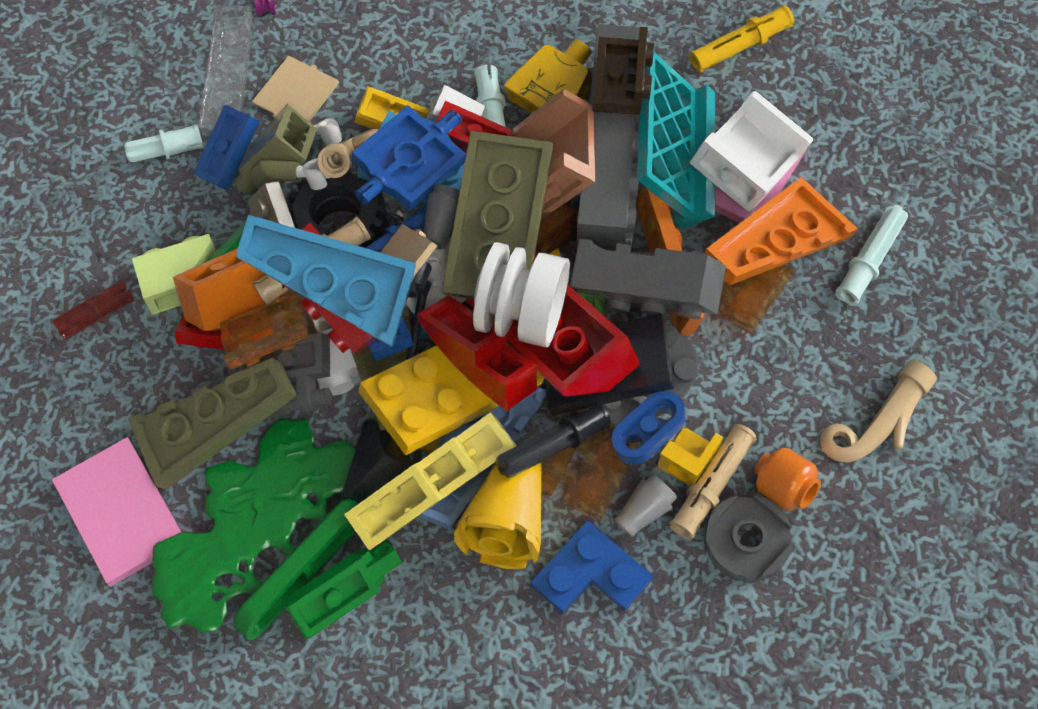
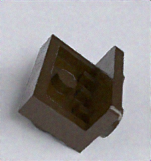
[592,27,654,115]

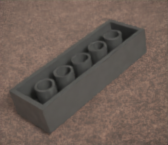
[575,24,640,258]

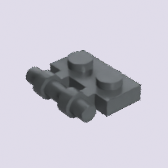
[248,332,333,418]

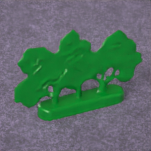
[152,418,359,641]

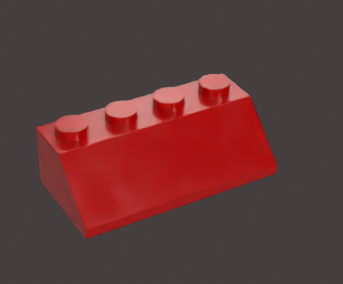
[465,255,640,397]

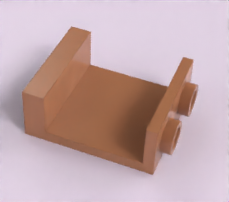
[513,89,595,219]

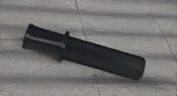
[496,403,611,478]

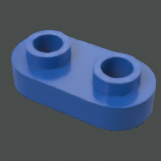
[612,391,686,464]

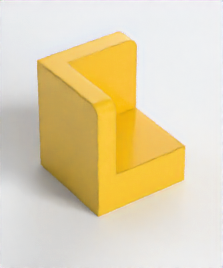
[657,428,723,486]

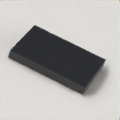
[546,314,674,416]

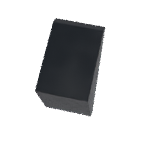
[341,419,413,503]

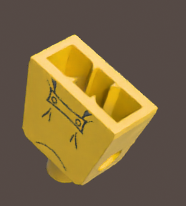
[504,39,592,114]

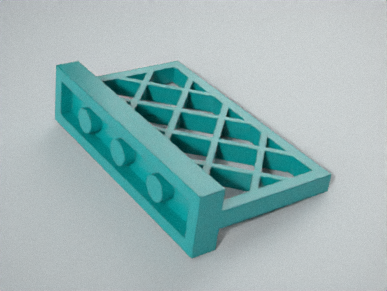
[637,52,715,230]

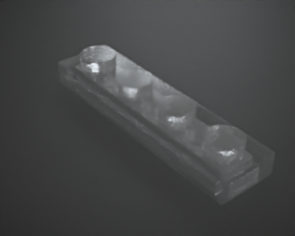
[198,5,255,136]

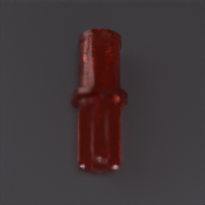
[53,279,135,339]

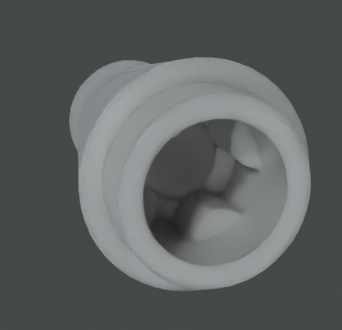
[614,474,677,537]

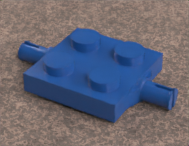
[351,105,466,211]

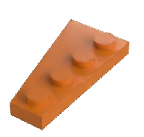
[703,177,858,285]

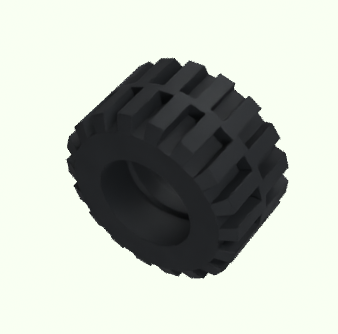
[287,168,389,248]

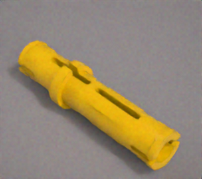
[689,5,795,74]

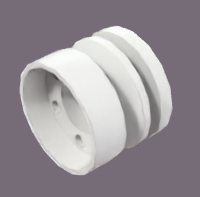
[473,242,570,348]

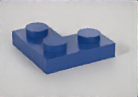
[530,520,654,614]

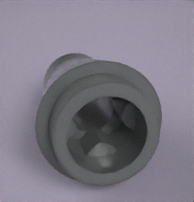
[424,185,460,249]

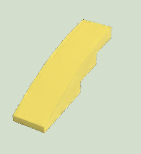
[344,412,516,550]

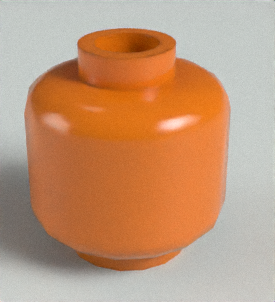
[754,448,821,511]

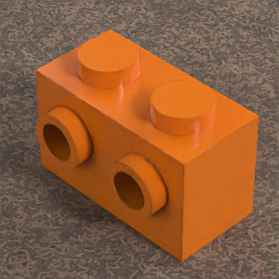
[173,248,266,331]

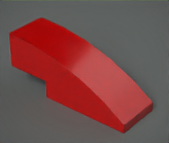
[417,295,537,411]

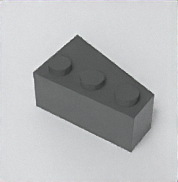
[570,239,726,319]

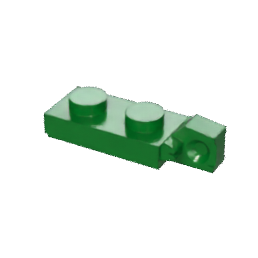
[281,540,402,639]

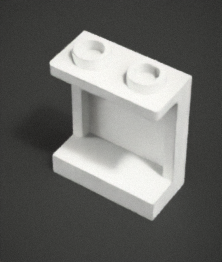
[690,91,813,213]

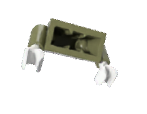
[234,104,342,195]

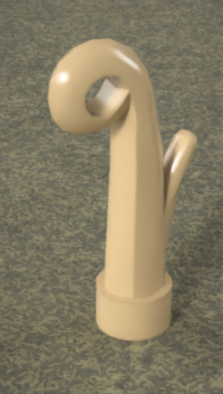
[317,129,378,178]
[820,360,937,463]

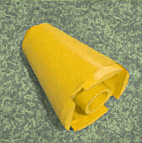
[454,462,542,570]

